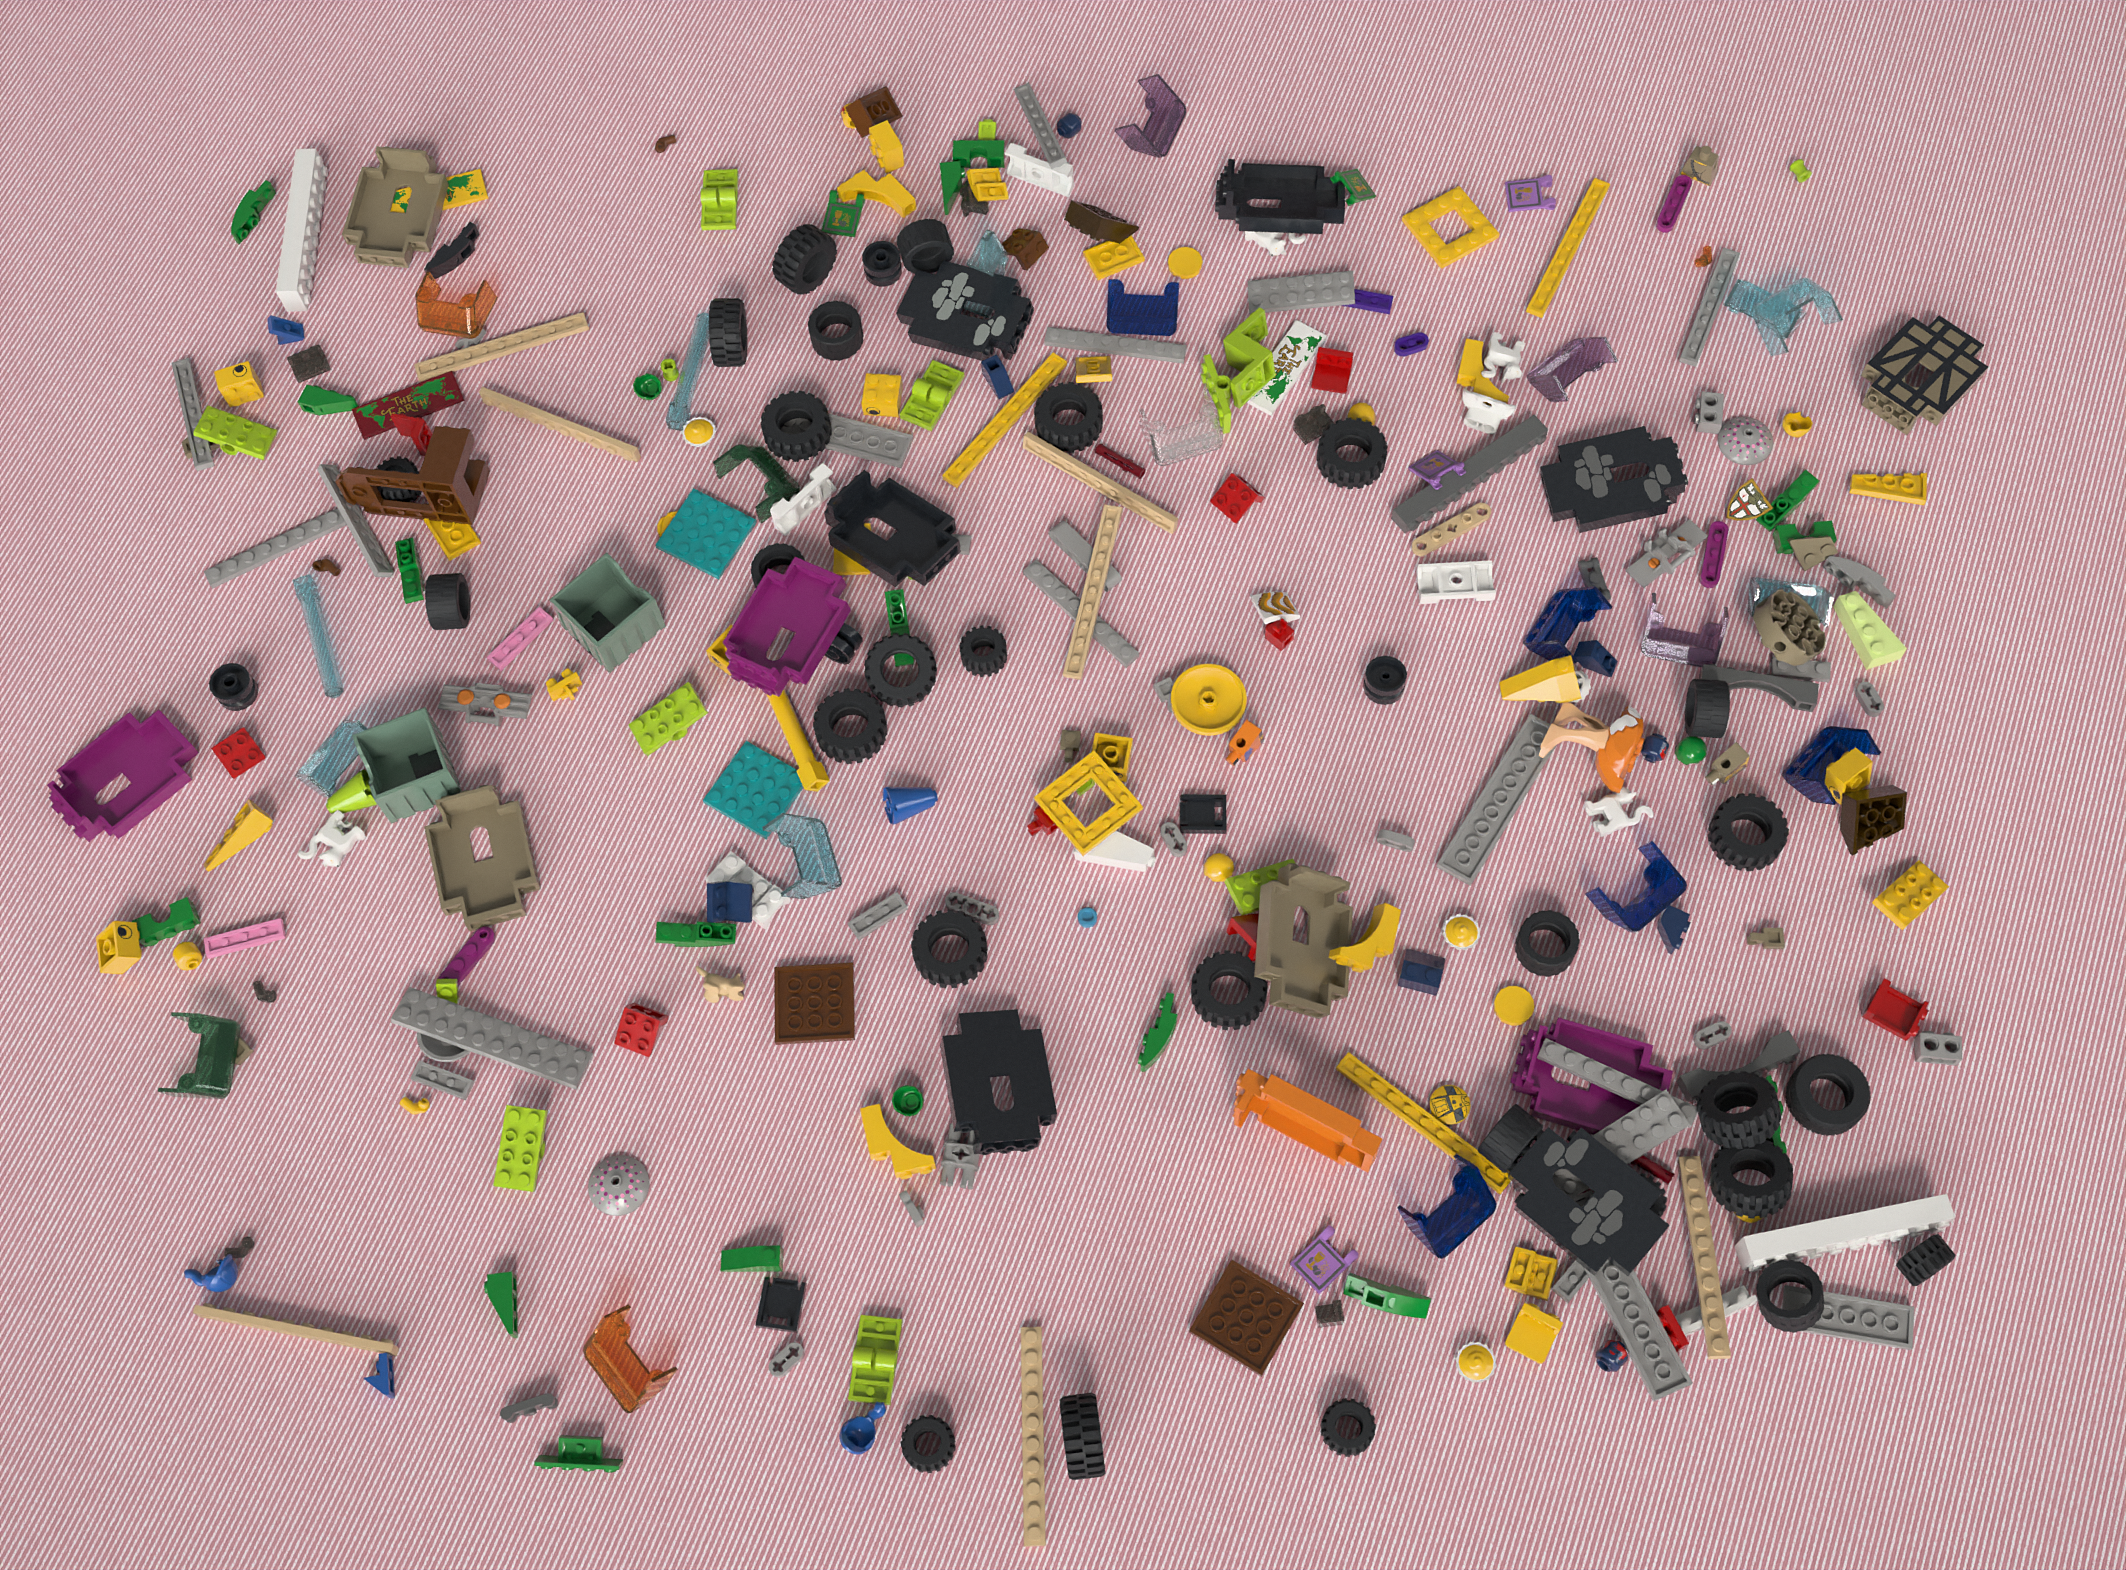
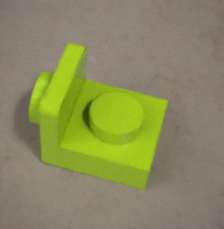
[978,119,997,140]
[436,979,459,1004]

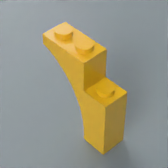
[837,170,917,218]
[1456,338,1509,406]
[1328,903,1401,973]
[860,1104,936,1179]

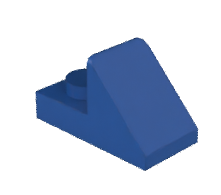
[267,315,305,345]
[363,1353,395,1399]

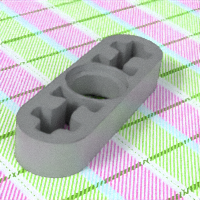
[945,892,999,925]

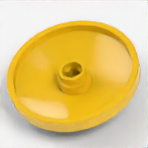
[1171,664,1247,736]

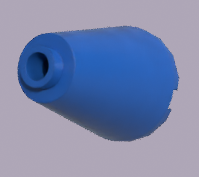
[882,787,938,825]

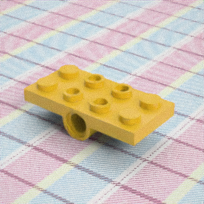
[1872,860,1949,930]

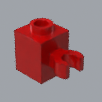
[1265,618,1295,651]
[1027,805,1059,836]

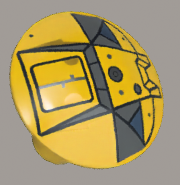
[1430,1085,1471,1125]

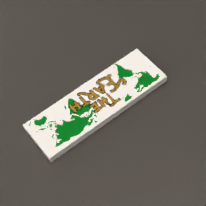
[1247,320,1327,416]

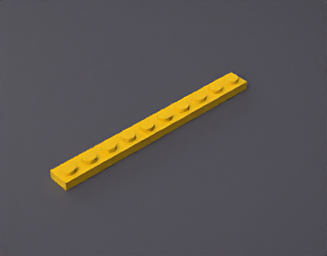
[1526,178,1610,318]
[942,352,1067,488]
[1336,1052,1511,1195]

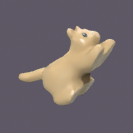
[696,966,745,1003]

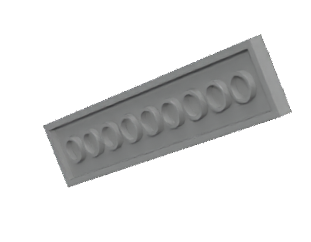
[1436,714,1557,886]
[391,987,593,1090]
[1571,1190,1693,1402]

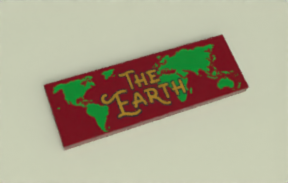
[352,371,465,440]

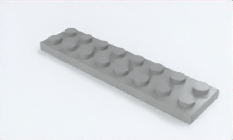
[781,414,913,469]
[1553,1089,1690,1198]

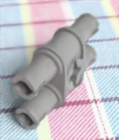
[940,1123,980,1189]

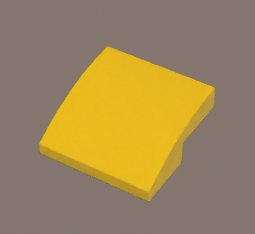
[966,168,1009,202]
[1504,1246,1558,1301]

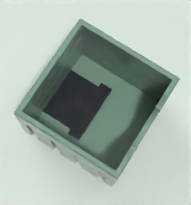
[549,553,666,674]
[352,707,462,824]

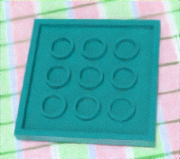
[656,488,757,580]
[703,741,804,840]

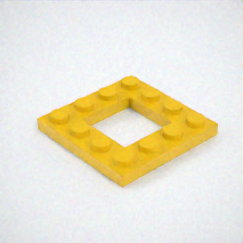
[1402,186,1499,269]
[1034,750,1143,856]

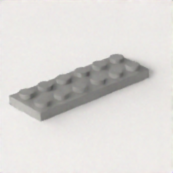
[1248,270,1355,314]
[1782,1285,1914,1350]

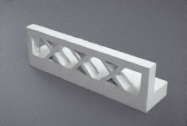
[1675,1285,1758,1336]

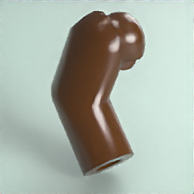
[655,135,677,153]
[312,559,341,576]

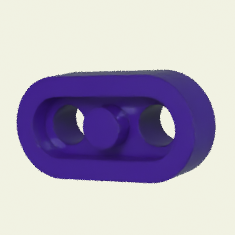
[1394,332,1429,357]

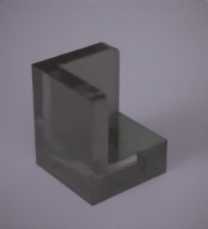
[1315,1300,1344,1328]

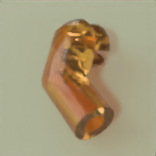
[1695,246,1712,268]

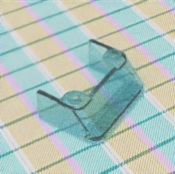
[963,229,1009,318]
[1752,277,1843,356]
[1723,279,1807,340]
[1747,577,1834,627]
[295,720,368,798]
[762,813,842,899]

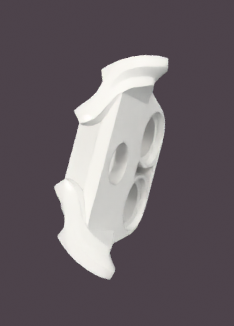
[1462,388,1517,434]

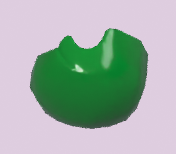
[633,373,662,401]
[1675,736,1707,765]
[892,1085,925,1117]

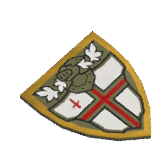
[1726,478,1773,521]

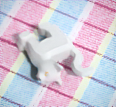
[1245,231,1306,257]
[1481,332,1526,383]
[1584,786,1654,837]
[298,810,366,867]

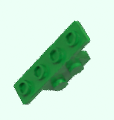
[534,1435,623,1473]

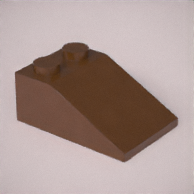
[845,86,903,138]

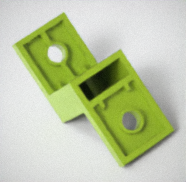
[1223,307,1276,409]

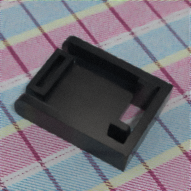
[1180,794,1227,834]
[755,1277,807,1333]

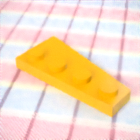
[1850,473,1927,505]

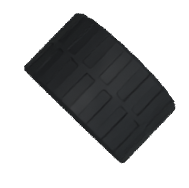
[896,219,954,274]
[808,301,864,361]
[751,543,805,588]
[425,573,470,630]
[1685,679,1730,738]
[1515,910,1580,977]
[1478,1104,1543,1173]
[1756,1260,1824,1333]

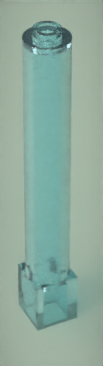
[666,313,709,431]
[293,574,344,698]

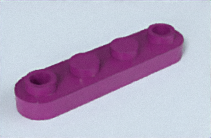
[1656,175,1692,233]
[1700,521,1729,588]
[437,927,496,986]

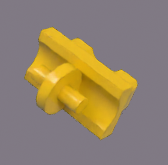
[545,668,582,702]

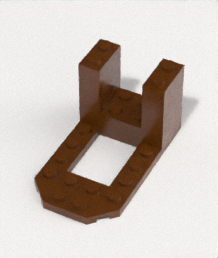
[335,426,490,525]

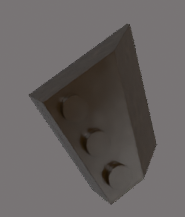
[1064,200,1139,244]
[1840,785,1907,856]

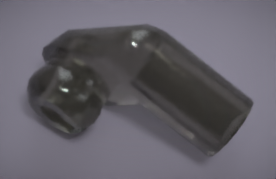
[252,981,277,1003]
[224,1236,255,1258]

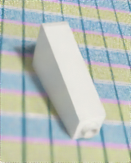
[1074,820,1156,872]

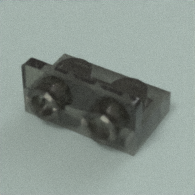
[960,179,989,217]
[287,345,331,383]
[1293,404,1335,445]

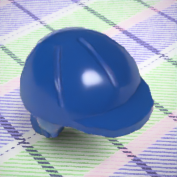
[184,1254,238,1292]
[839,1401,886,1455]

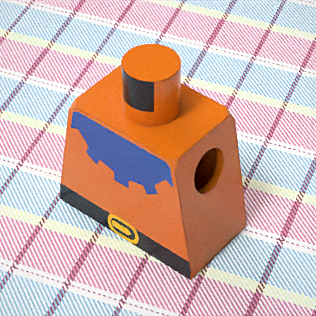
[1225,720,1264,766]

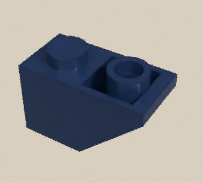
[981,354,1014,400]
[1573,640,1618,677]
[1657,905,1691,954]

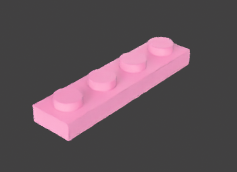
[486,607,554,671]
[204,918,286,959]

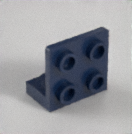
[707,881,752,923]

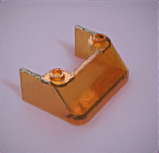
[415,272,498,339]
[583,1304,678,1413]

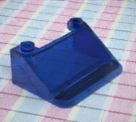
[1106,279,1180,336]

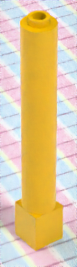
[766,689,830,792]

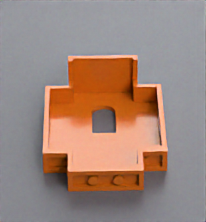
[1233,1068,1383,1173]

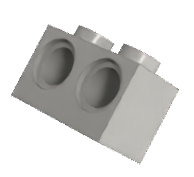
[1694,391,1724,434]
[1914,1031,1962,1066]

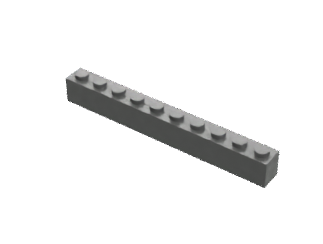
[1391,415,1548,534]

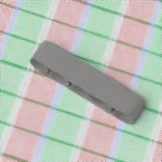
[1048,520,1122,592]

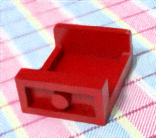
[1226,913,1259,961]
[1862,978,1929,1041]

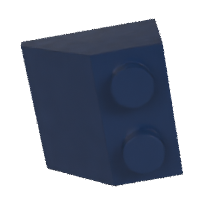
[1398,949,1446,996]

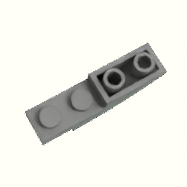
[1823,556,1896,609]

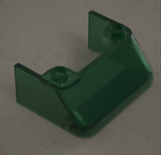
[713,444,800,524]
[158,1012,241,1099]

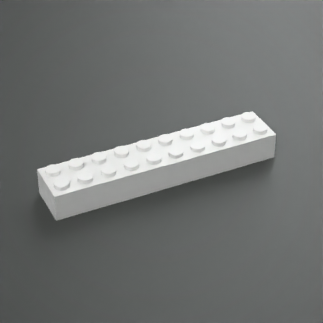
[276,149,328,312]
[1734,1194,1955,1272]

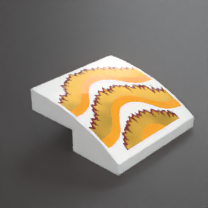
[1251,592,1300,624]

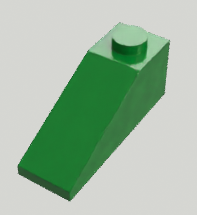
[940,161,965,215]
[720,1245,784,1272]
[484,1272,518,1338]

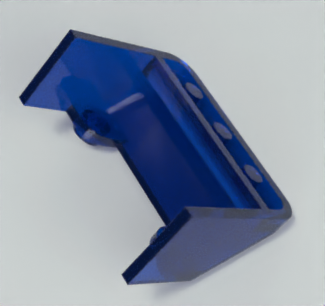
[1523,586,1613,664]
[1782,726,1881,805]
[1585,841,1687,933]
[1397,1154,1497,1259]

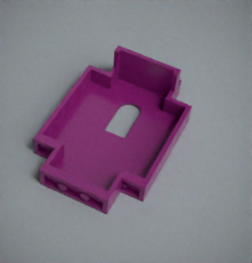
[723,557,851,697]
[47,709,199,842]
[1510,1017,1673,1135]

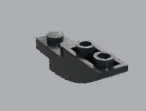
[424,222,480,280]

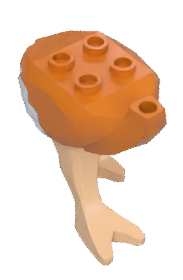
[1539,702,1645,793]

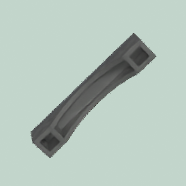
[1699,664,1819,712]
[1676,1030,1801,1103]

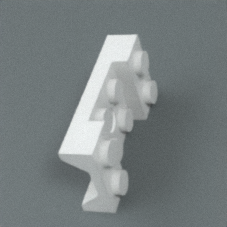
[1005,143,1074,197]
[770,463,837,536]
[1416,560,1496,604]
[705,851,791,930]

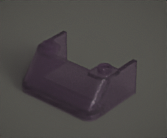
[1115,74,1186,158]
[1526,336,1618,403]
[1641,592,1729,667]

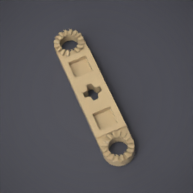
[1412,503,1491,557]

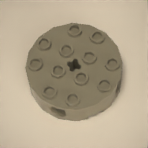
[1753,589,1826,666]

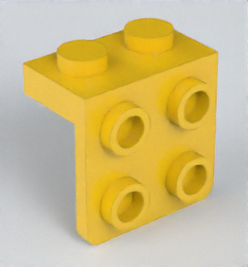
[1505,1303,1563,1364]

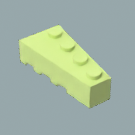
[1833,591,1907,670]

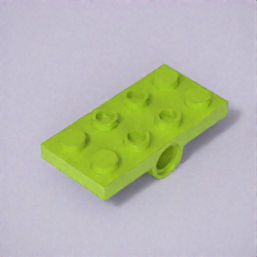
[701,169,739,231]
[1200,354,1231,434]
[900,360,965,432]
[194,406,278,460]
[628,682,708,756]
[1224,858,1296,915]
[493,1105,548,1192]
[848,1315,903,1406]

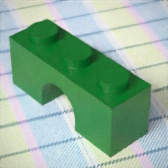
[953,140,1005,168]
[1772,520,1837,555]
[132,897,201,947]

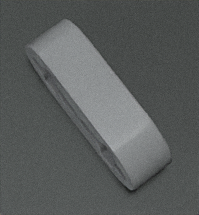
[1855,682,1884,717]
[1161,822,1187,857]
[1377,829,1415,852]
[1694,1021,1732,1050]
[769,1342,805,1378]

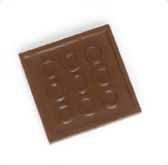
[774,962,855,1045]
[1189,1260,1304,1377]

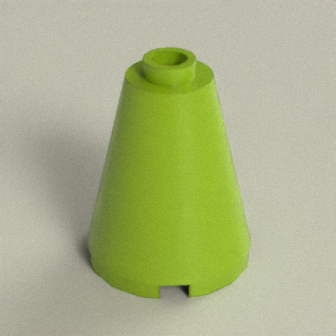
[326,769,377,814]

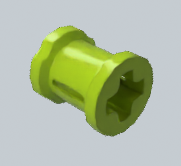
[1789,159,1812,183]
[660,358,679,382]

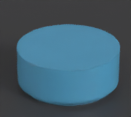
[1078,907,1097,928]

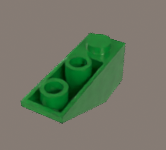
[297,385,359,416]

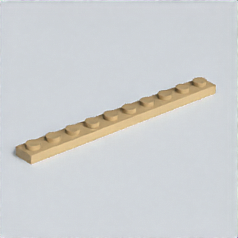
[414,312,589,382]
[479,387,641,463]
[1022,432,1179,534]
[1063,504,1123,680]
[1678,1156,1731,1359]
[193,1303,399,1356]
[1021,1327,1046,1547]

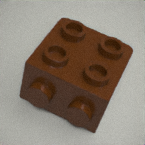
[998,228,1049,271]

